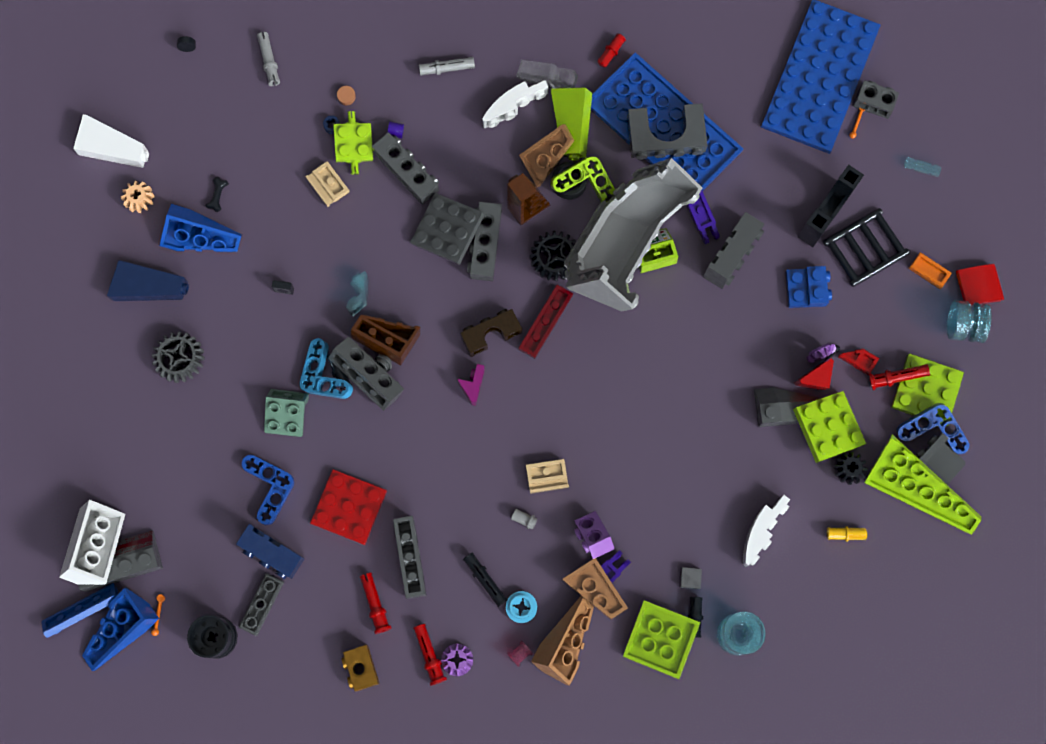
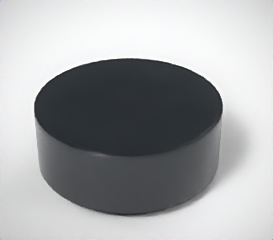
[177,36,196,52]

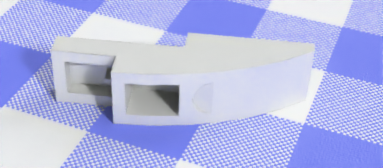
[482,80,548,129]
[743,495,790,567]

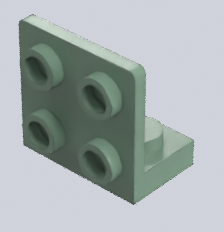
[264,389,309,437]

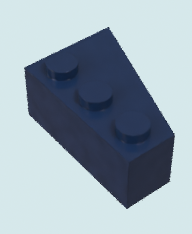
[236,524,304,579]

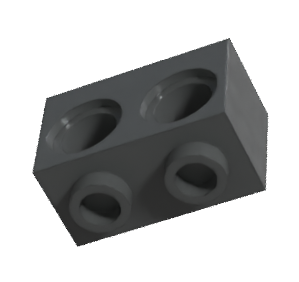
[853,80,899,119]

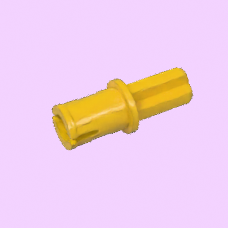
[827,526,867,542]

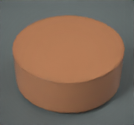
[337,86,356,105]

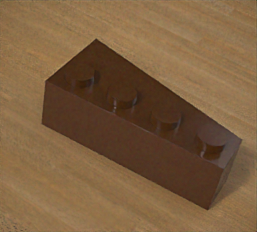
[507,173,550,225]

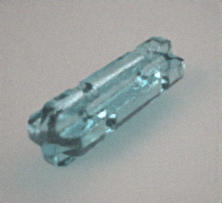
[904,157,941,177]

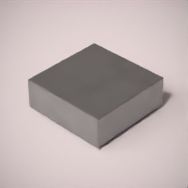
[680,567,702,589]

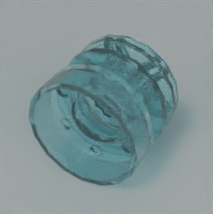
[947,300,992,343]
[717,611,766,656]

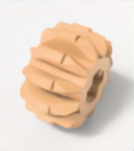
[121,181,154,213]

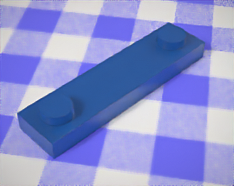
[41,583,118,638]

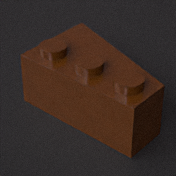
[351,315,420,366]

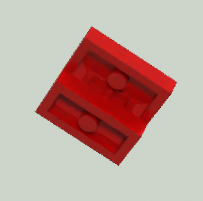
[956,264,1004,307]

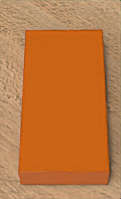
[908,252,952,289]

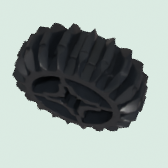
[530,230,576,281]

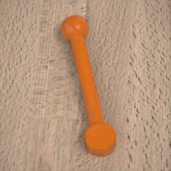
[849,108,865,139]
[151,594,165,636]

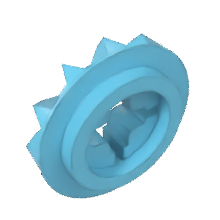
[506,591,537,623]

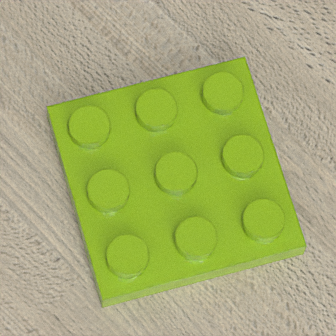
[891,354,964,426]
[793,391,866,463]
[623,600,701,679]

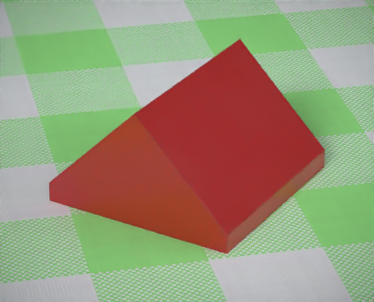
[794,358,834,390]

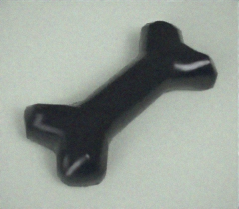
[205,177,229,212]

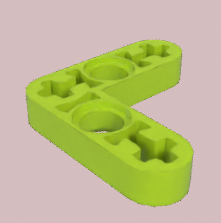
[551,156,615,202]

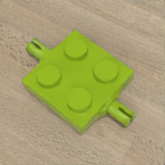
[333,111,373,175]

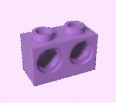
[574,511,614,559]

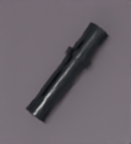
[463,552,508,607]

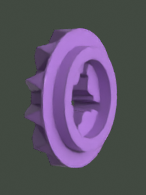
[806,343,836,363]
[441,644,473,676]

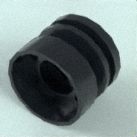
[187,615,238,659]

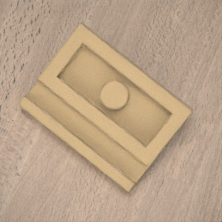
[305,161,350,207]
[526,459,569,494]

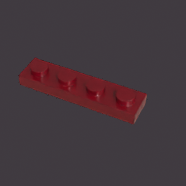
[519,285,573,359]

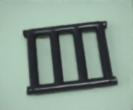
[823,208,910,287]

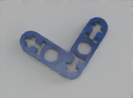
[896,403,969,454]
[242,455,294,525]

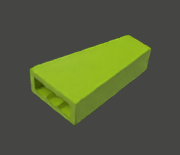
[551,88,592,161]

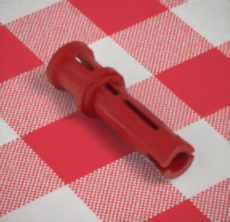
[869,364,930,390]
[360,572,392,634]
[413,624,447,686]

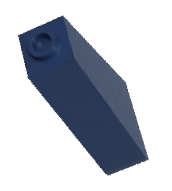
[107,260,189,301]

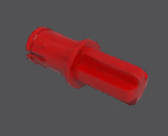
[598,33,626,67]

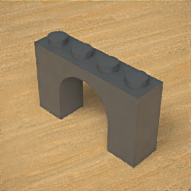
[627,103,708,160]

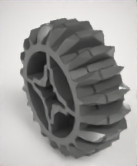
[152,331,205,383]

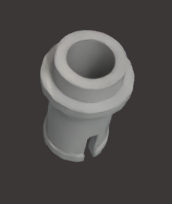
[511,509,537,529]

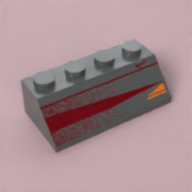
[78,530,163,592]

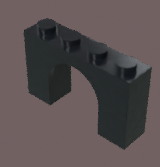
[798,164,864,247]

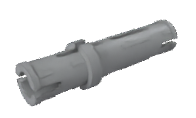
[257,32,280,86]
[419,57,475,76]

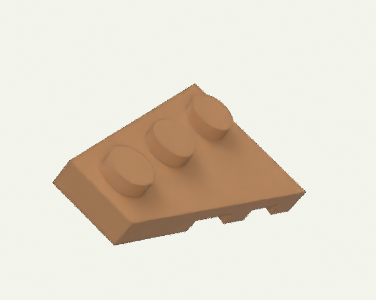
[519,124,575,187]
[562,558,628,619]

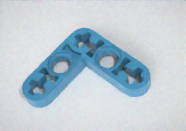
[300,338,353,399]

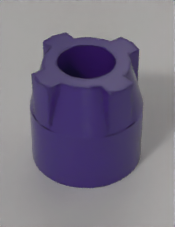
[387,122,404,139]

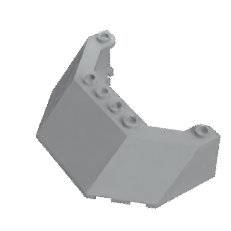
[564,158,702,312]

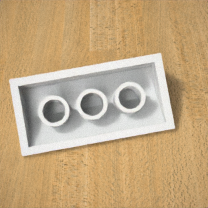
[59,499,125,584]

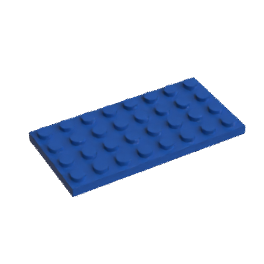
[761,0,880,154]
[591,52,743,191]

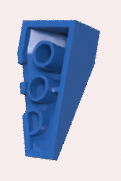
[159,204,242,252]
[82,588,159,671]

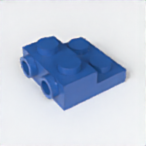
[785,266,832,308]

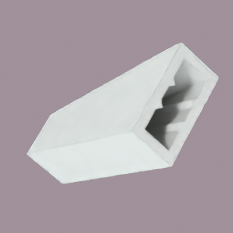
[73,114,149,168]

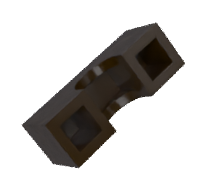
[460,309,522,357]

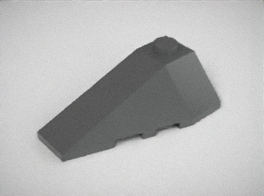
[754,387,821,427]

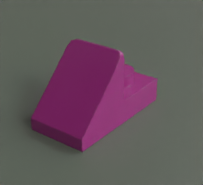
[457,364,485,406]

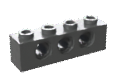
[372,132,439,205]
[467,202,502,281]
[328,337,404,411]
[393,516,427,599]

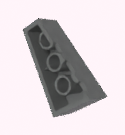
[703,212,764,289]

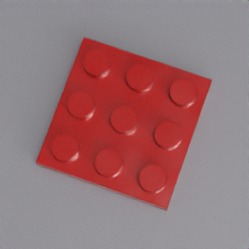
[310,469,387,545]

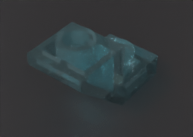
[346,271,369,316]

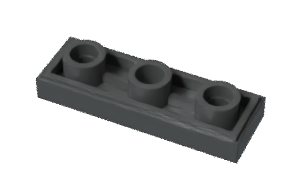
[239,573,284,636]

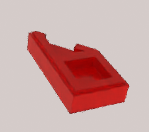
[838,349,879,376]

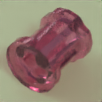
[507,640,533,667]

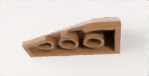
[531,596,594,686]

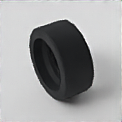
[552,162,587,200]

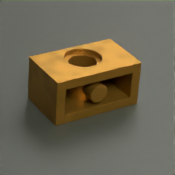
[341,645,380,692]

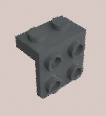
[915,433,965,484]

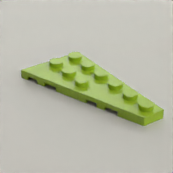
[864,434,981,535]

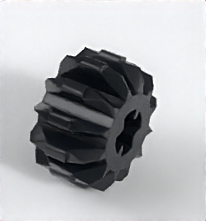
[834,452,868,485]

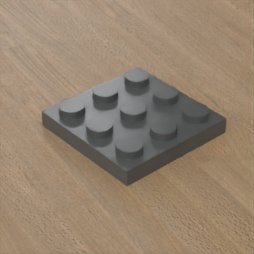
[410,193,485,265]

